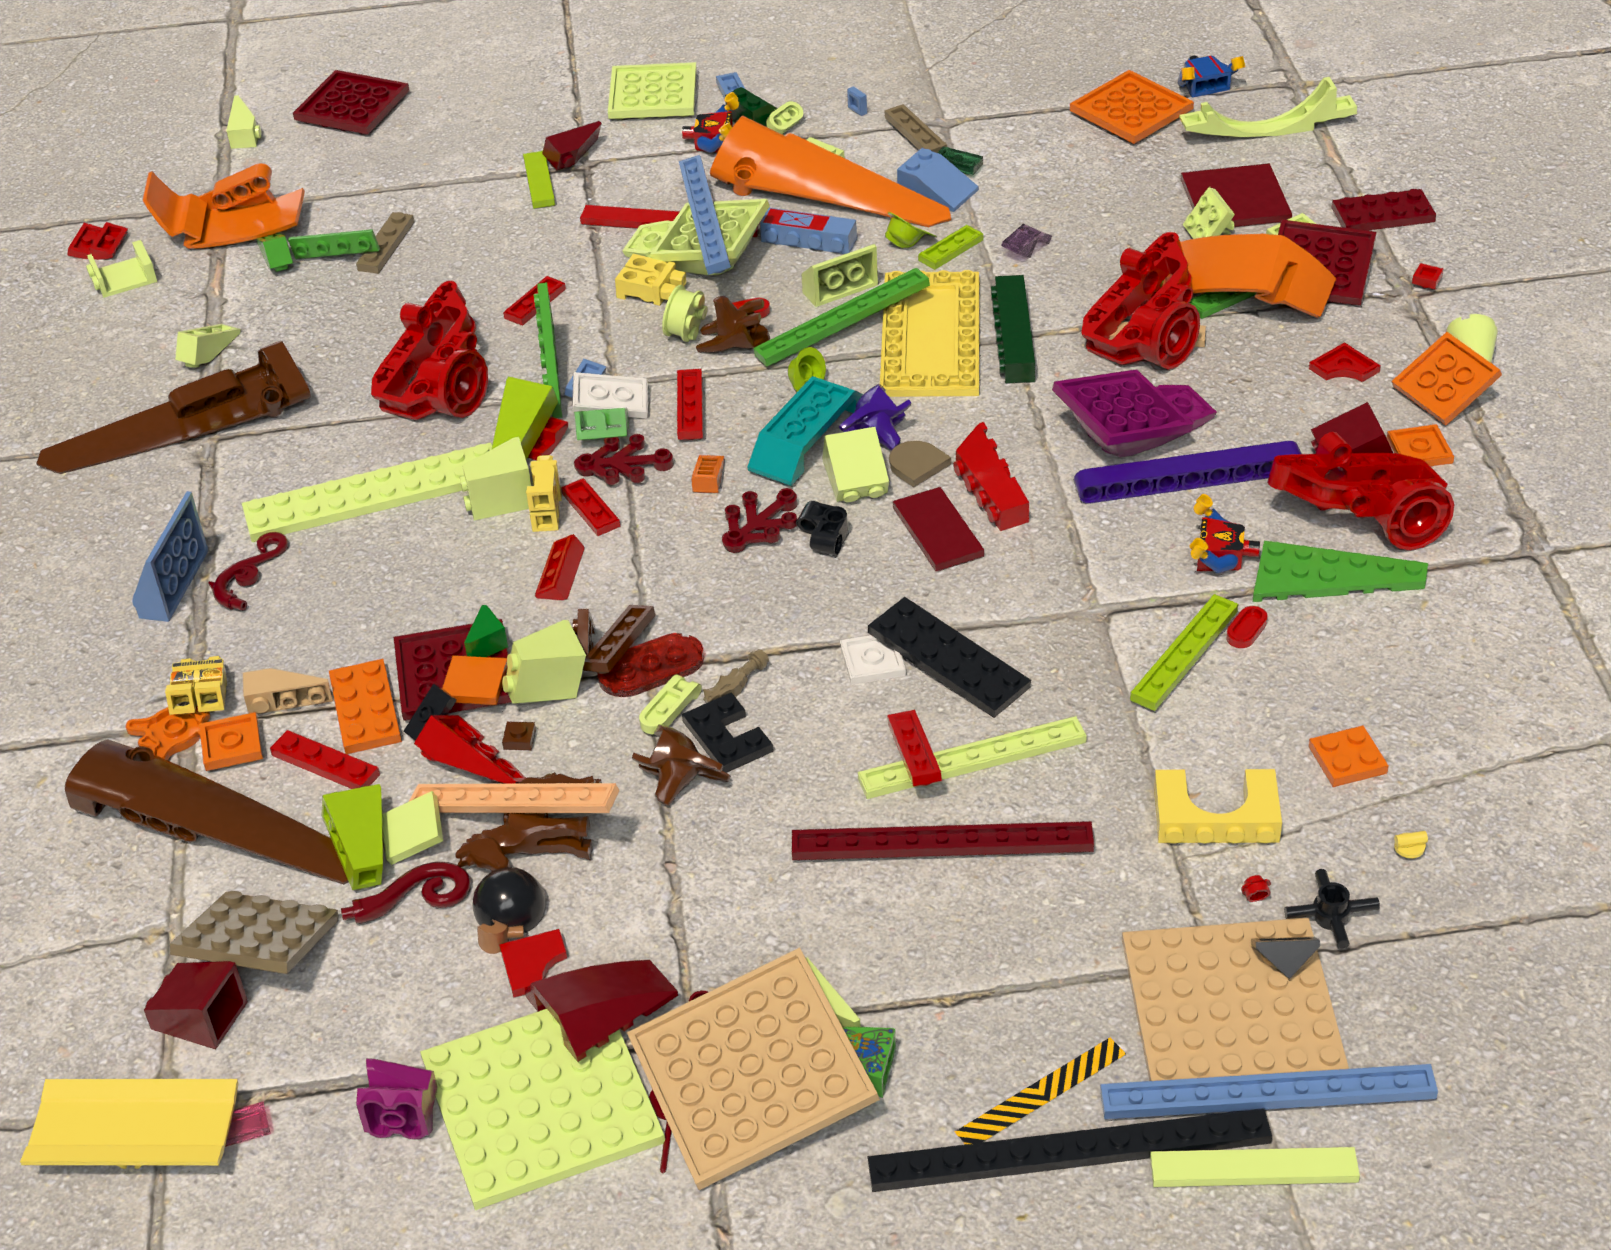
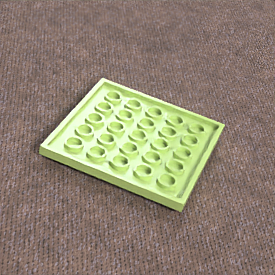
[420,1009,665,1210]

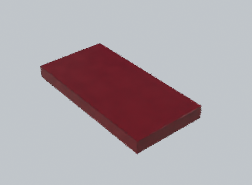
[893,487,984,571]

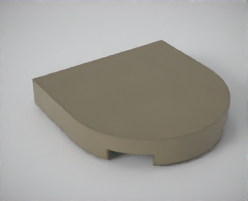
[889,441,951,487]

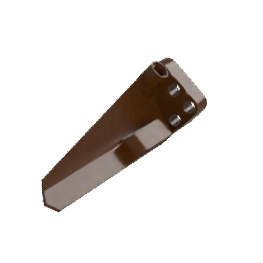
[65,739,349,885]

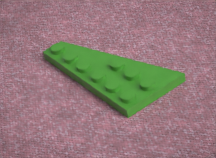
[534,283,563,418]
[1252,540,1428,602]

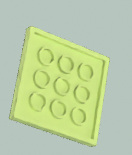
[608,62,697,120]

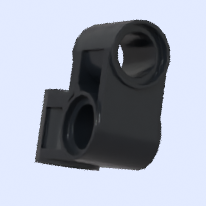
[796,501,849,556]

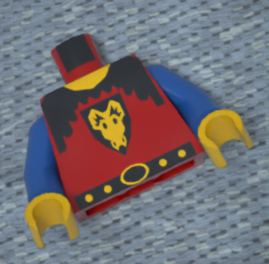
[682,92,739,153]
[1189,494,1260,573]

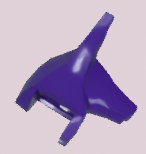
[839,383,911,451]

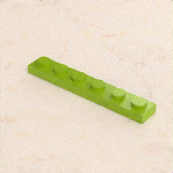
[1130,594,1239,711]

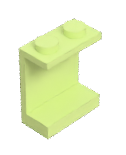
[86,240,157,298]

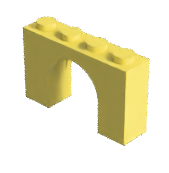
[1154,769,1282,843]

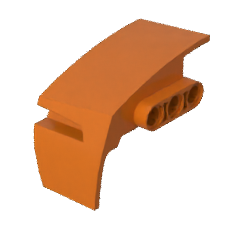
[143,163,305,249]
[1162,233,1336,317]

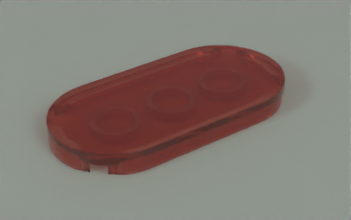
[597,633,704,697]

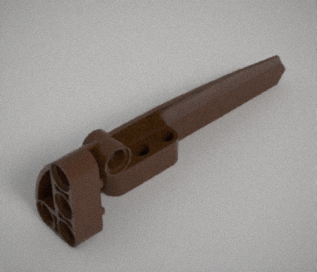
[36,340,311,474]

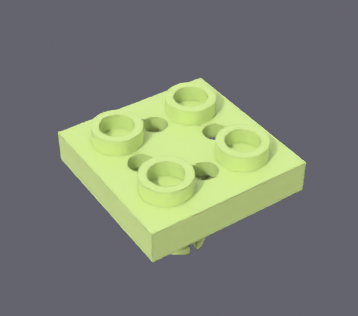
[1183,187,1235,239]

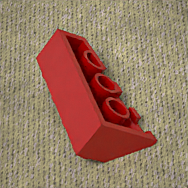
[953,422,1029,531]

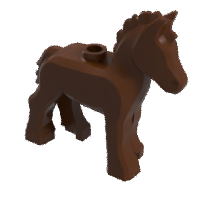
[455,772,602,871]

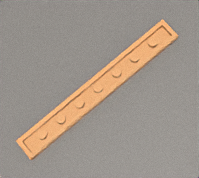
[409,783,620,813]

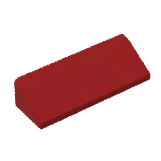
[535,534,585,600]

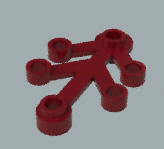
[574,434,674,485]
[722,488,798,553]

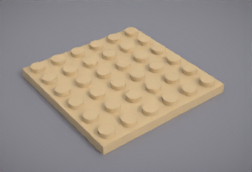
[1122,918,1349,1081]
[627,948,880,1190]

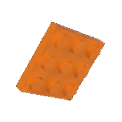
[1391,332,1502,426]

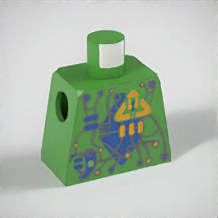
[843,1027,896,1098]

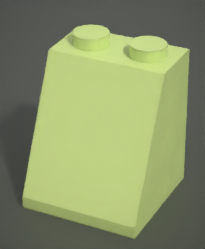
[822,427,889,502]
[460,437,531,521]
[502,620,586,704]

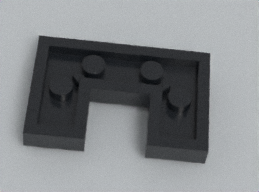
[682,692,773,773]

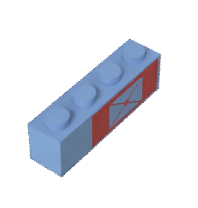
[760,208,857,254]

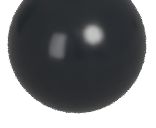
[472,867,546,933]

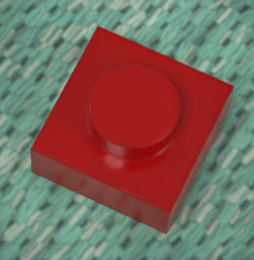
[1412,263,1443,289]

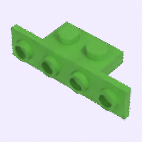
[288,229,380,259]

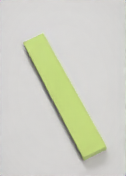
[1150,1147,1360,1187]

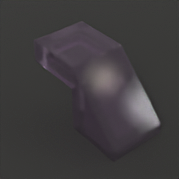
[1001,224,1052,258]

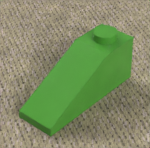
[256,233,293,271]

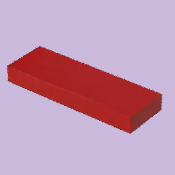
[503,276,566,326]
[561,478,621,536]

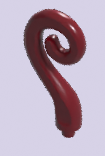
[341,862,471,924]

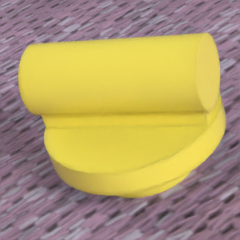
[1394,831,1428,858]

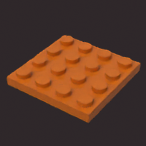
[1070,70,1194,144]

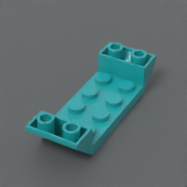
[747,376,863,486]

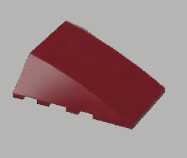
[525,960,679,1062]

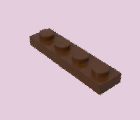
[583,605,655,674]

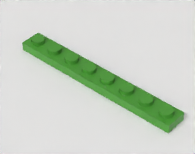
[753,268,930,367]

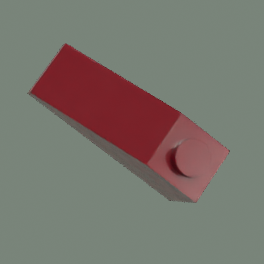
[542,121,602,170]

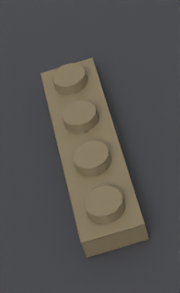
[884,104,947,154]
[356,212,414,274]

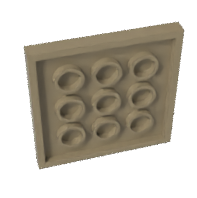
[170,891,338,974]

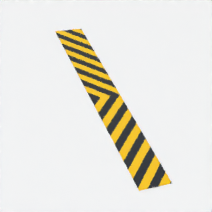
[954,1037,1126,1144]

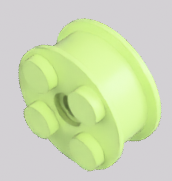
[662,285,708,342]

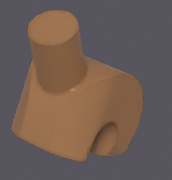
[477,919,524,954]

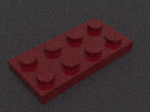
[1331,189,1436,231]

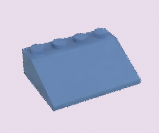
[132,491,208,622]

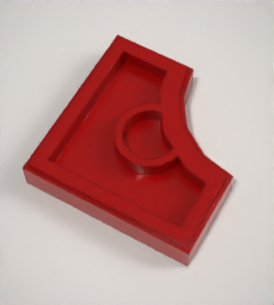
[1309,342,1381,382]
[499,929,567,998]

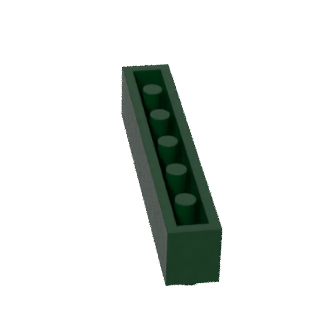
[991,275,1035,384]

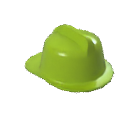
[885,212,937,248]
[788,347,826,392]

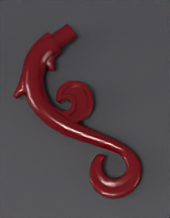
[208,532,288,611]

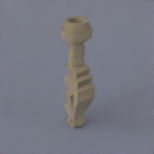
[703,649,769,703]

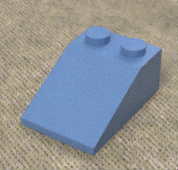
[897,148,979,212]

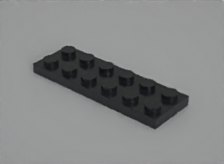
[868,596,1031,718]

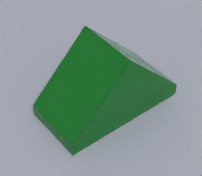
[464,605,508,657]

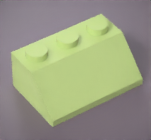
[801,244,878,307]

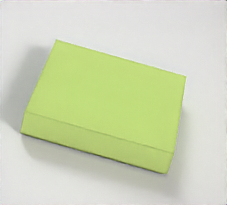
[382,791,443,865]

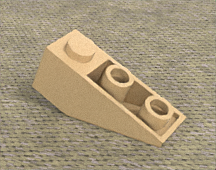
[243,668,333,714]

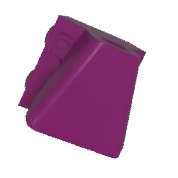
[356,1058,437,1140]

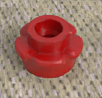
[1241,875,1271,902]

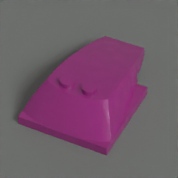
[1052,369,1217,458]

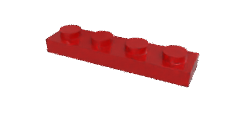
[677,368,703,440]
[887,710,942,787]
[270,730,380,789]

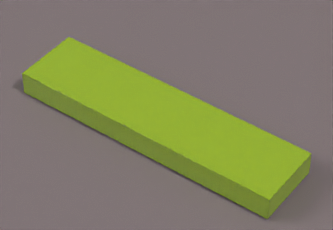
[523,151,555,209]

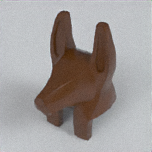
[696,296,770,352]
[632,724,731,806]

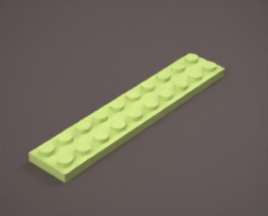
[242,443,492,542]

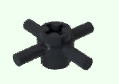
[1284,869,1380,948]

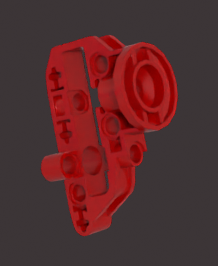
[1081,232,1200,370]
[371,281,488,420]
[1267,432,1455,550]

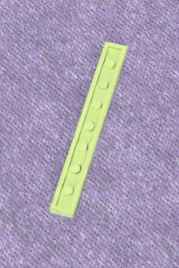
[858,716,1087,799]

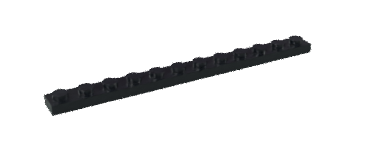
[867,1108,1272,1192]

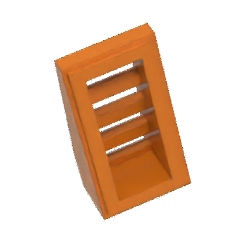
[691,455,725,493]

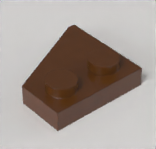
[573,609,595,670]

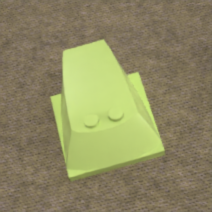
[622,199,770,275]

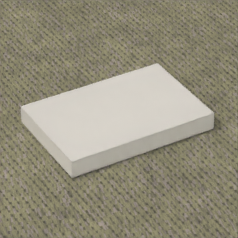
[572,372,648,419]

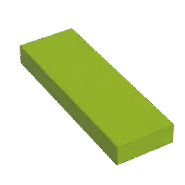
[918,225,983,270]

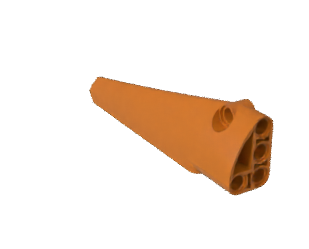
[710,116,951,227]

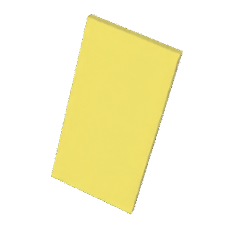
[880,270,979,397]

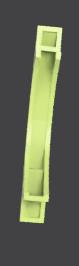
[1179,77,1357,137]

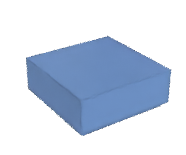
[847,86,867,116]

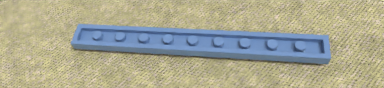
[679,155,731,275]
[1100,1064,1438,1119]

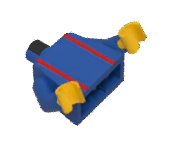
[1178,55,1246,98]

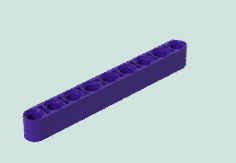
[1073,441,1302,503]

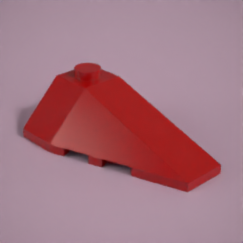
[414,715,526,784]

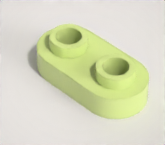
[766,101,803,134]

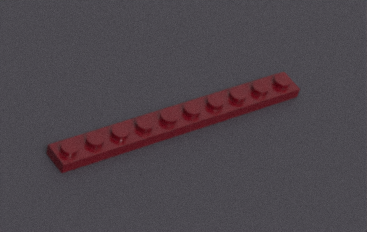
[792,821,1094,860]

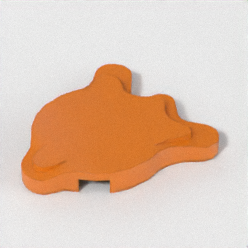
[126,706,210,760]

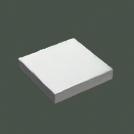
[840,635,906,685]

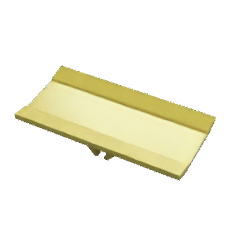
[20,1079,238,1169]

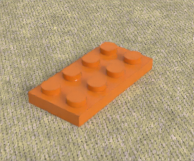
[329,659,402,754]

